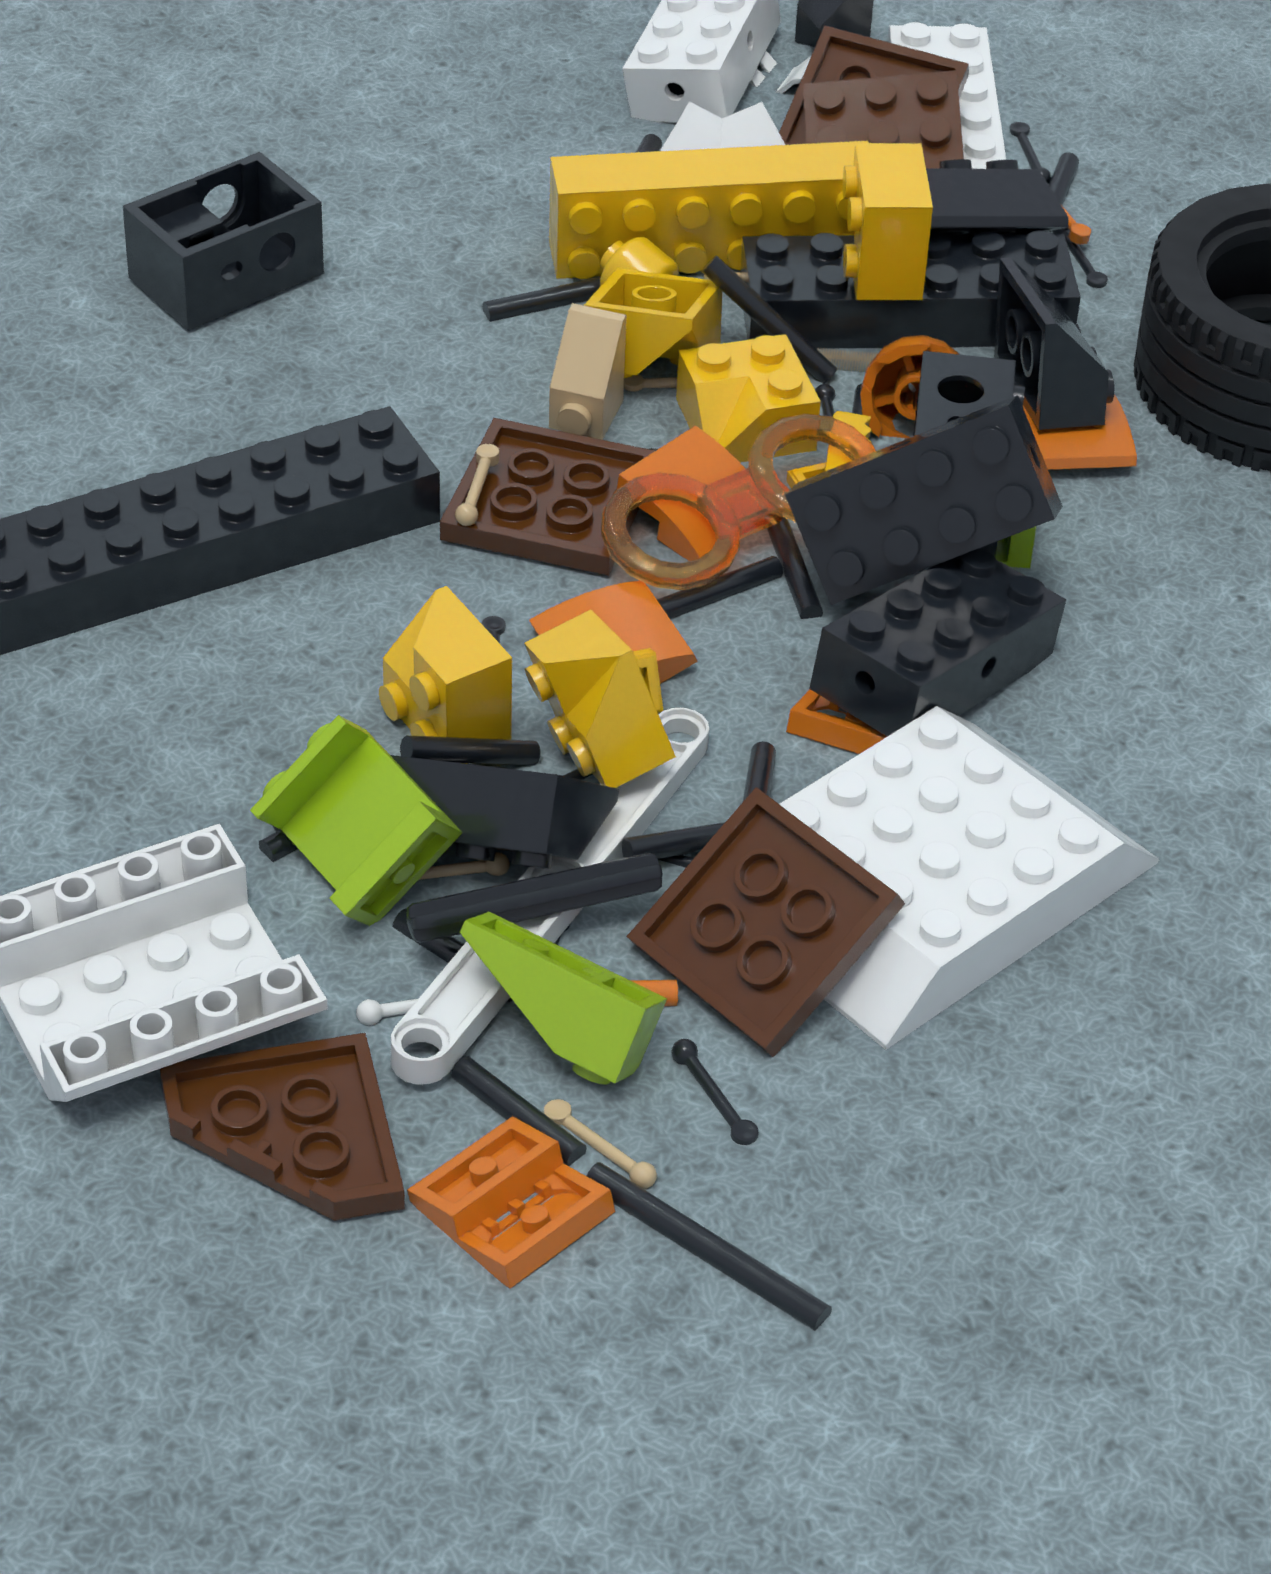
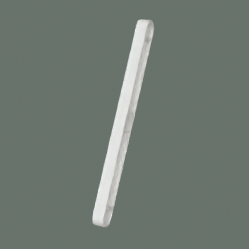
[391,708,709,1085]

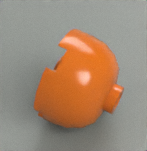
[860,335,960,438]

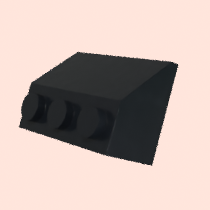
[926,159,1069,234]
[994,257,1115,430]
[390,755,619,869]

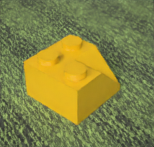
[843,143,933,300]
[584,268,723,378]
[676,334,821,462]
[379,586,512,764]
[524,610,676,788]

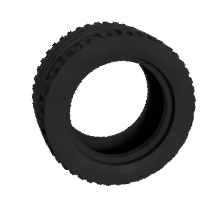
[1134,184,1271,474]

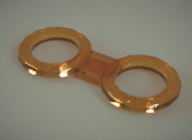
[601,413,876,590]

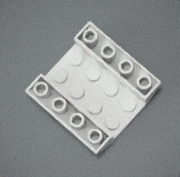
[0,824,328,1102]

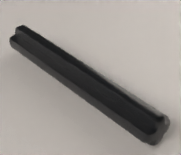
[406,853,663,943]

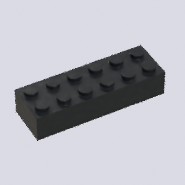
[740,231,1081,349]

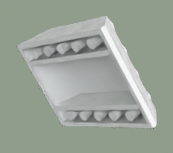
[780,706,1159,1050]

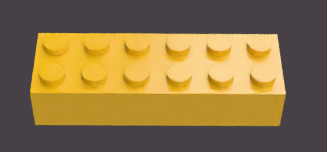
[549,141,869,279]

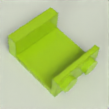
[250,715,463,926]

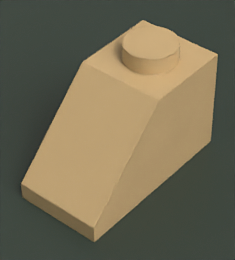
[549,303,626,440]

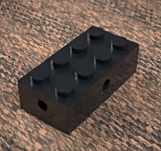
[785,395,1063,605]
[809,549,1067,737]

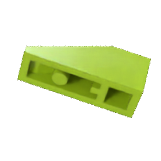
[460,912,667,1085]

